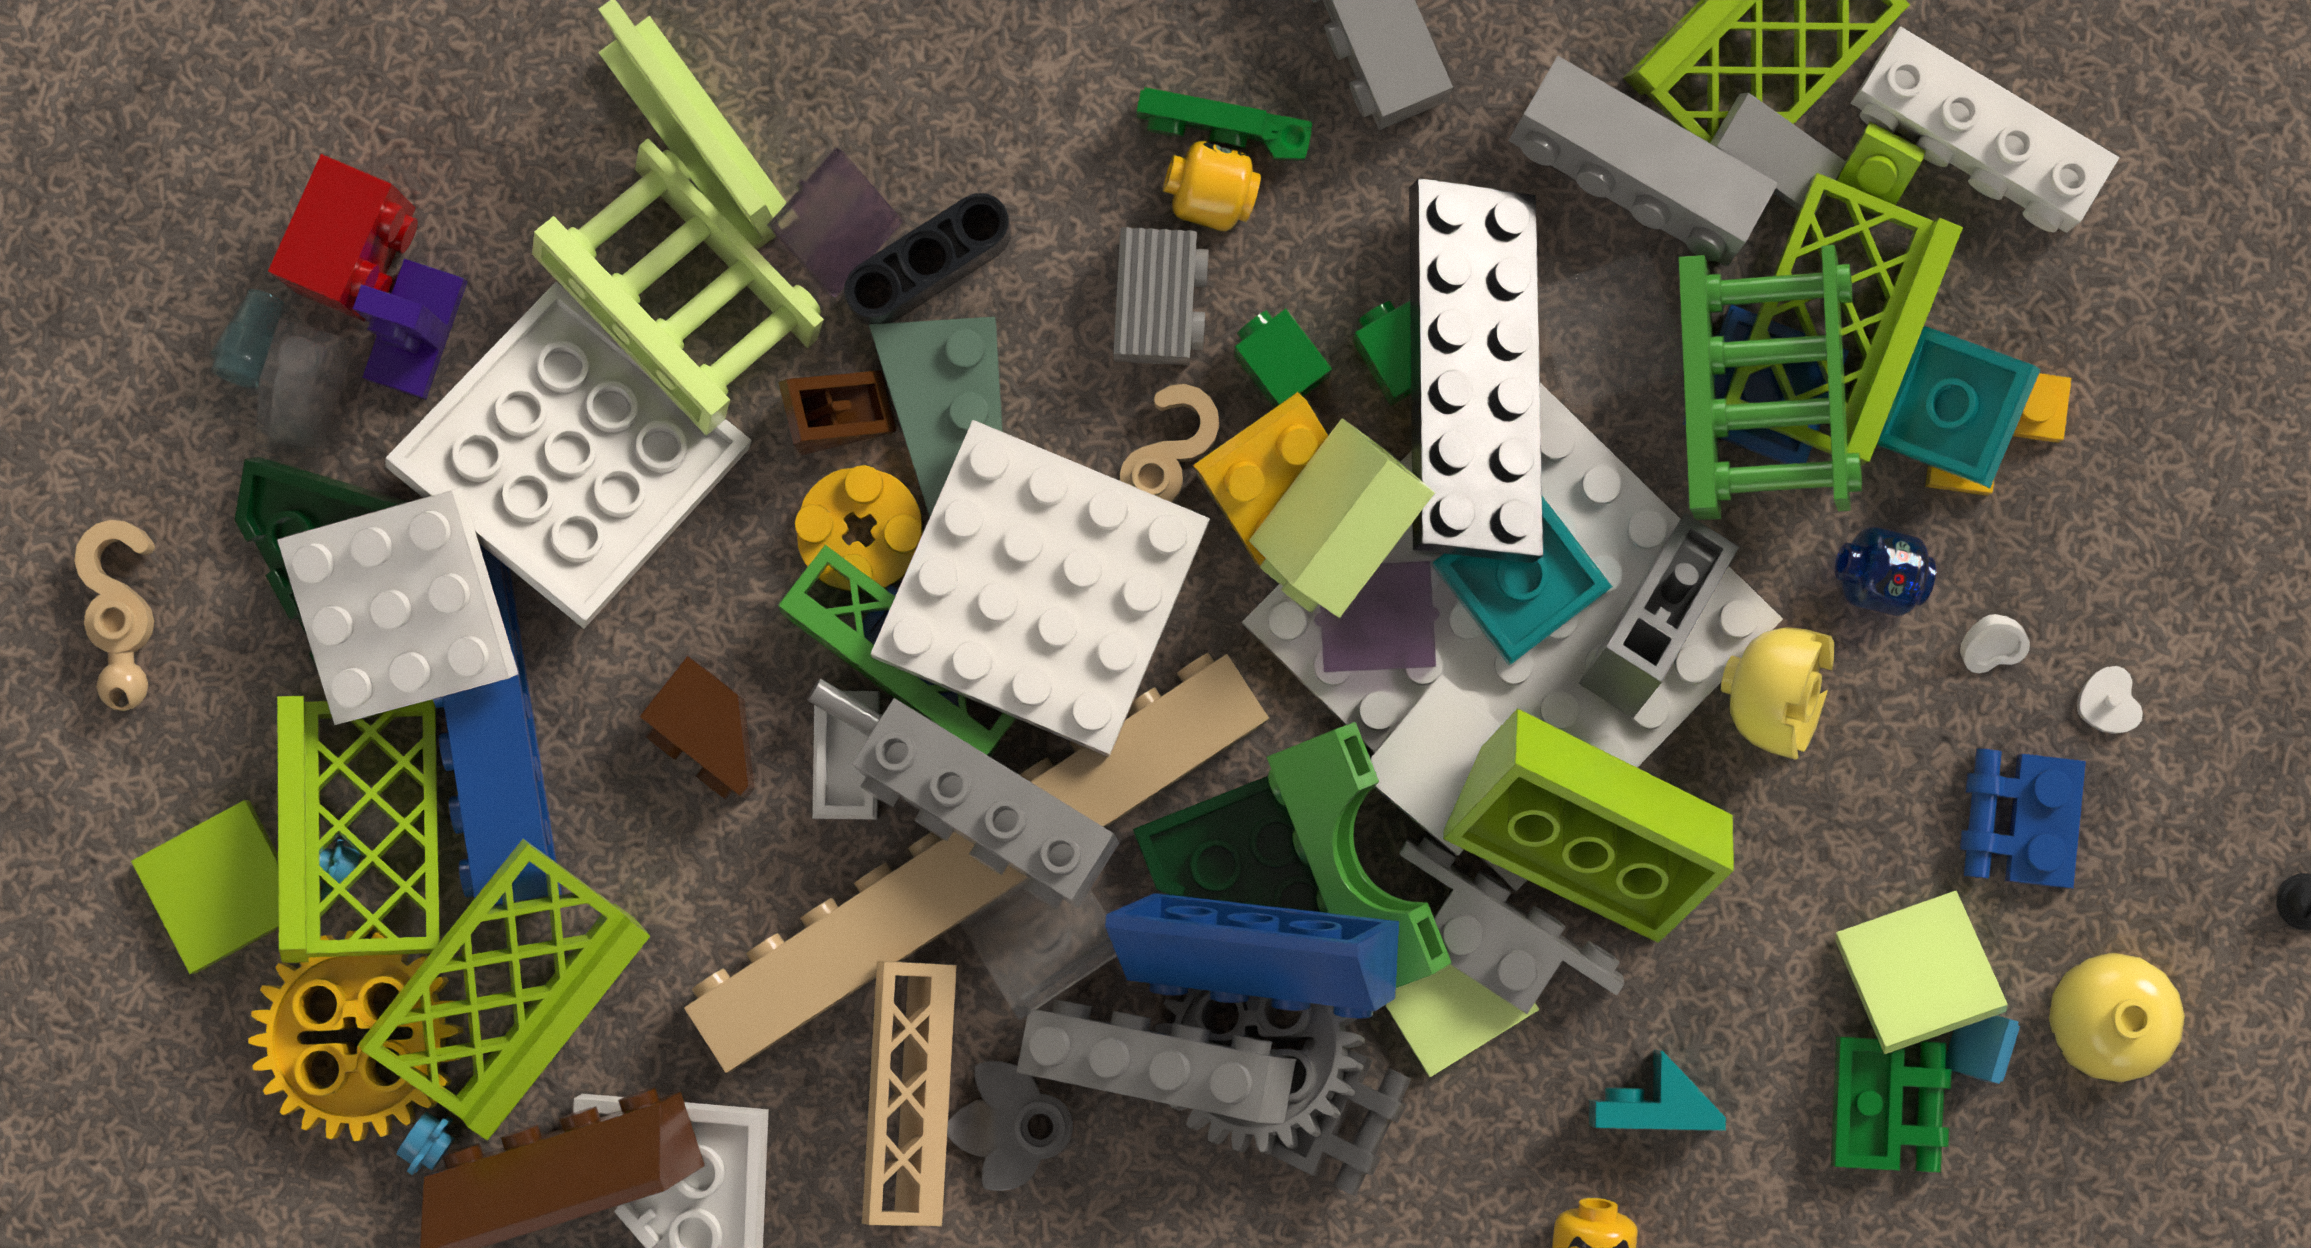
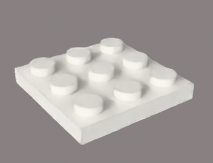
[277,487,518,725]

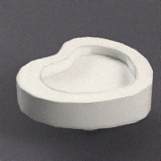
[1960,614,2030,673]
[2077,666,2143,734]

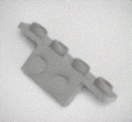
[1399,836,1624,1014]

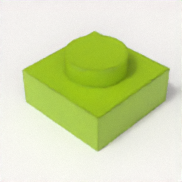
[1837,121,1926,205]

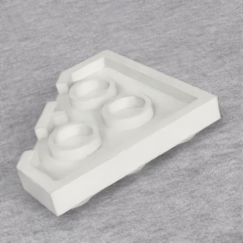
[573,1094,769,1248]

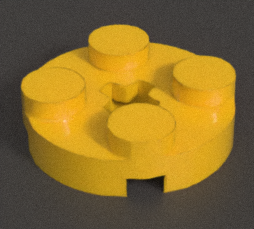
[795,465,923,594]

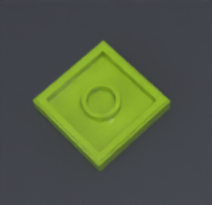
[131,800,279,974]

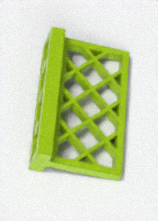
[1623,0,1910,143]
[1723,173,1963,466]
[277,696,440,963]
[358,839,650,1141]

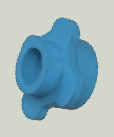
[396,1111,455,1175]

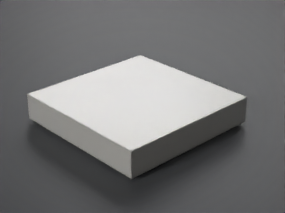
[1370,674,1502,856]

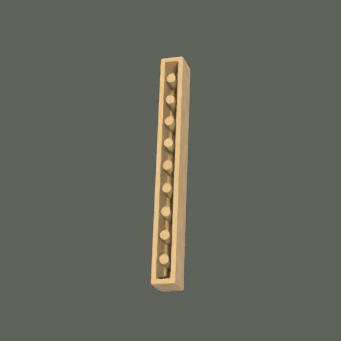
[684,652,1269,1073]

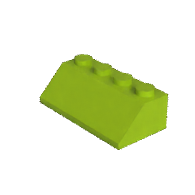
[1443,708,1734,943]

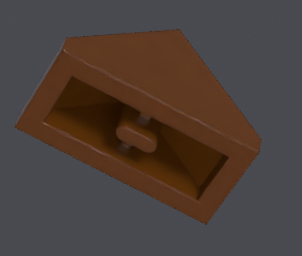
[778,370,896,456]

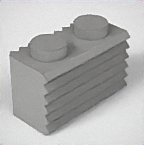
[1113,227,1209,366]

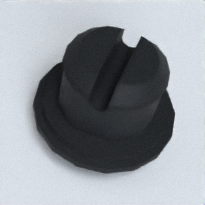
[2276,873,2311,930]

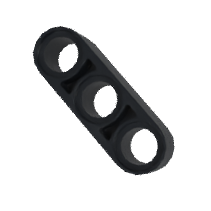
[844,193,1011,326]

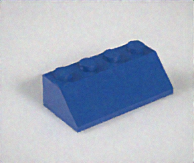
[1105,893,1399,1018]

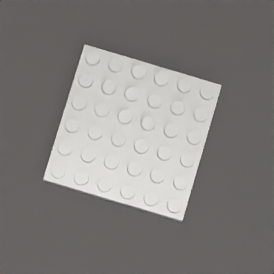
[1242,383,1783,892]

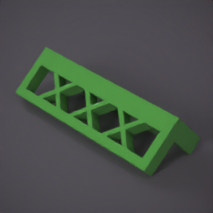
[778,545,1016,757]

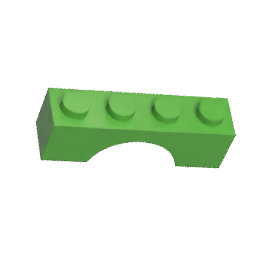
[1267,722,1452,988]

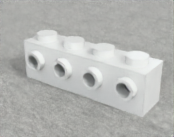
[1851,26,2120,233]

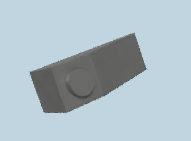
[1579,513,1739,718]

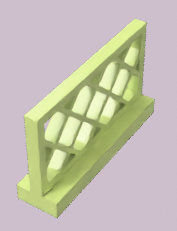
[598,0,798,250]

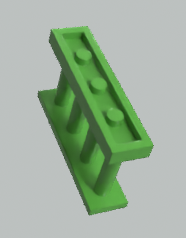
[1679,245,1862,520]

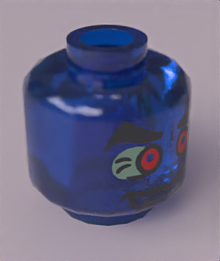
[1835,527,1936,616]

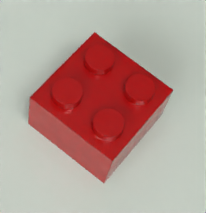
[268,154,418,322]

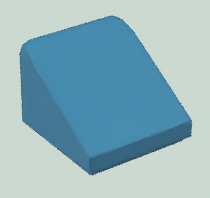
[1945,1015,2020,1084]

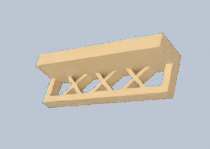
[862,961,957,1226]

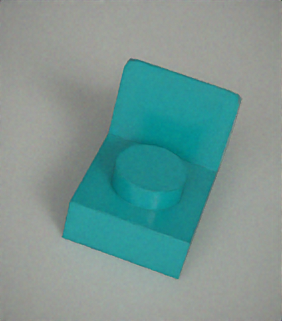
[1589,1049,1726,1131]

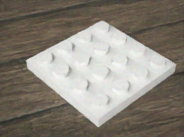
[385,282,752,629]
[871,420,1210,757]

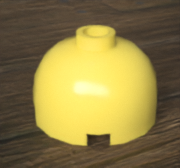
[1721,627,1834,760]
[2049,953,2185,1082]

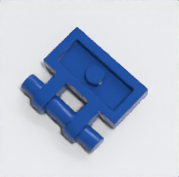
[1960,749,2086,889]

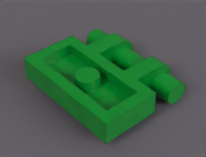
[1831,1036,1952,1172]

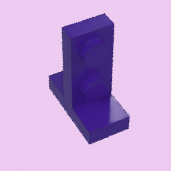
[353,259,467,400]

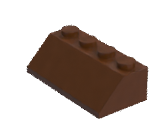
[420,1088,705,1248]

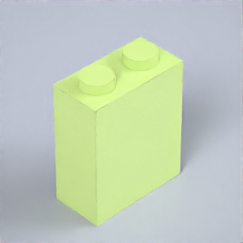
[1249,418,1435,618]

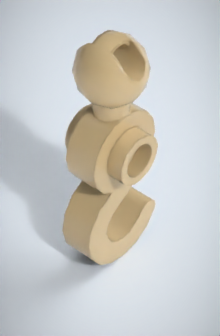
[1120,384,1219,503]
[74,520,155,711]

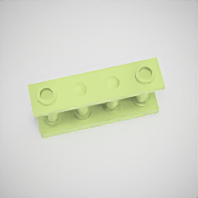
[532,138,824,436]

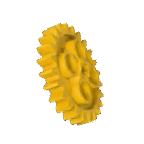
[248,931,463,1141]

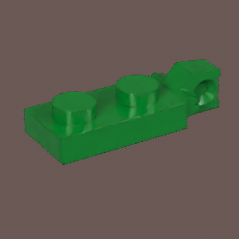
[1136,87,1312,161]

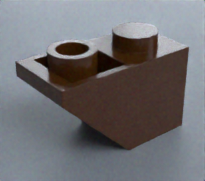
[639,656,755,800]

